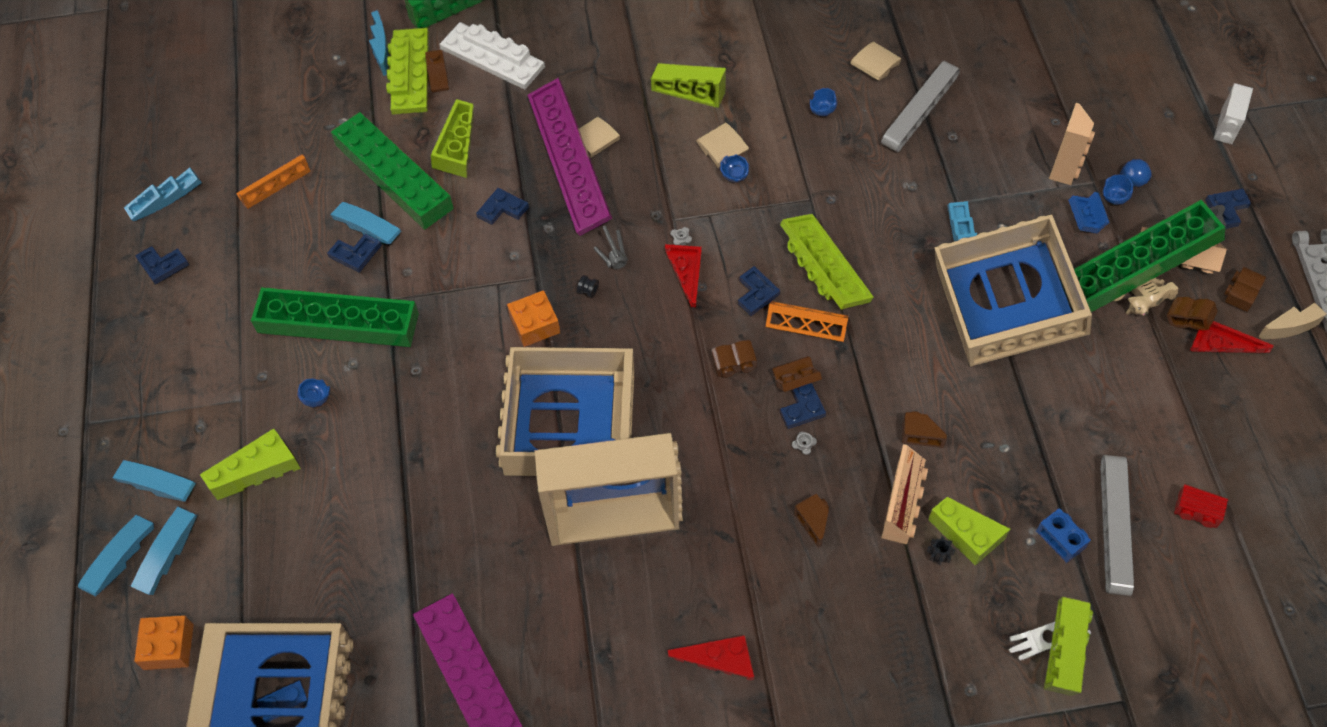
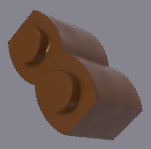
[1224,266,1266,312]
[1167,297,1218,330]
[712,340,757,378]

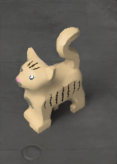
[1113,278,1178,316]

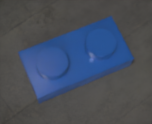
[257,680,308,723]

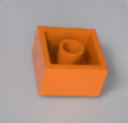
[507,290,560,347]
[134,616,194,670]

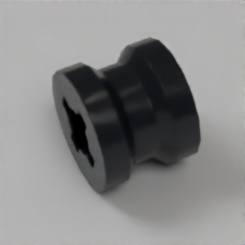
[577,275,599,298]

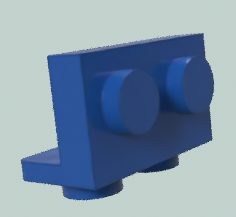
[1069,192,1109,233]

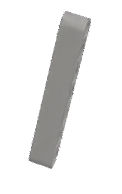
[881,61,960,152]
[1101,455,1134,596]

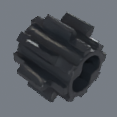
[927,536,955,565]

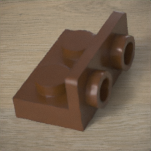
[772,356,822,392]

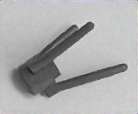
[594,226,628,270]

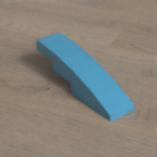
[369,10,389,76]
[124,167,202,221]
[947,201,977,242]
[330,202,401,245]
[113,460,196,502]
[131,507,197,595]
[78,515,154,596]

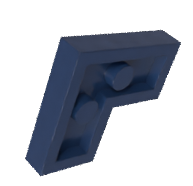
[476,188,529,225]
[1205,188,1251,229]
[327,234,382,273]
[135,246,189,285]
[738,266,780,316]
[780,383,826,429]

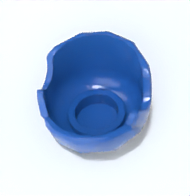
[810,88,837,116]
[720,154,749,183]
[1120,159,1151,187]
[1103,175,1133,205]
[297,378,330,408]

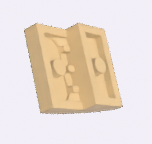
[851,42,902,80]
[579,117,620,158]
[696,123,749,168]

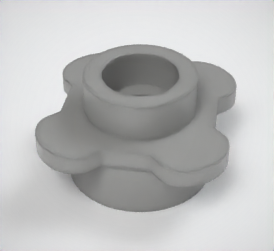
[671,227,692,246]
[792,432,817,455]

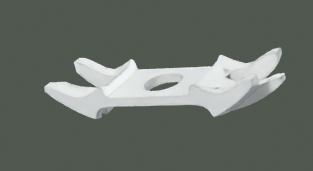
[1008,622,1091,660]

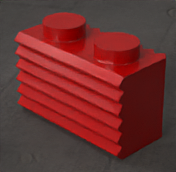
[1174,484,1228,528]

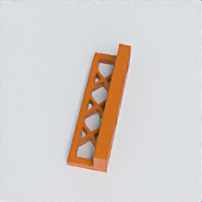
[236,155,311,209]
[765,301,849,342]

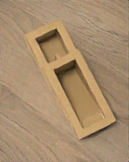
[1258,303,1326,339]

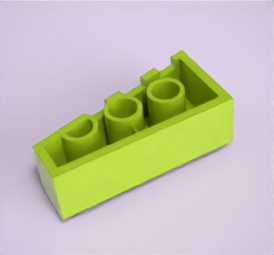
[651,63,726,108]
[431,99,474,178]
[200,429,301,500]
[1044,597,1093,696]

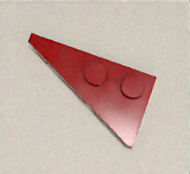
[665,244,702,307]
[1190,321,1274,353]
[668,635,754,680]

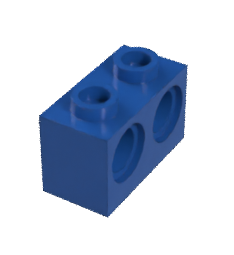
[1036,508,1091,563]

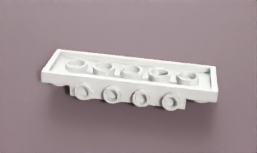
[439,22,545,89]

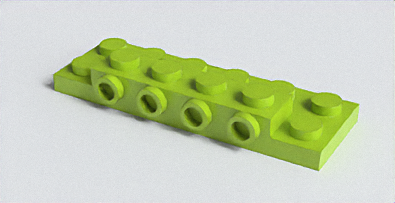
[386,28,429,114]
[780,214,874,309]

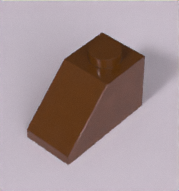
[425,49,449,93]
[902,411,947,448]
[794,493,829,548]

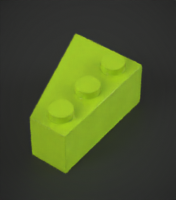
[928,497,1010,566]

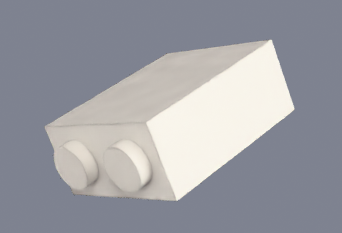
[1214,83,1253,144]

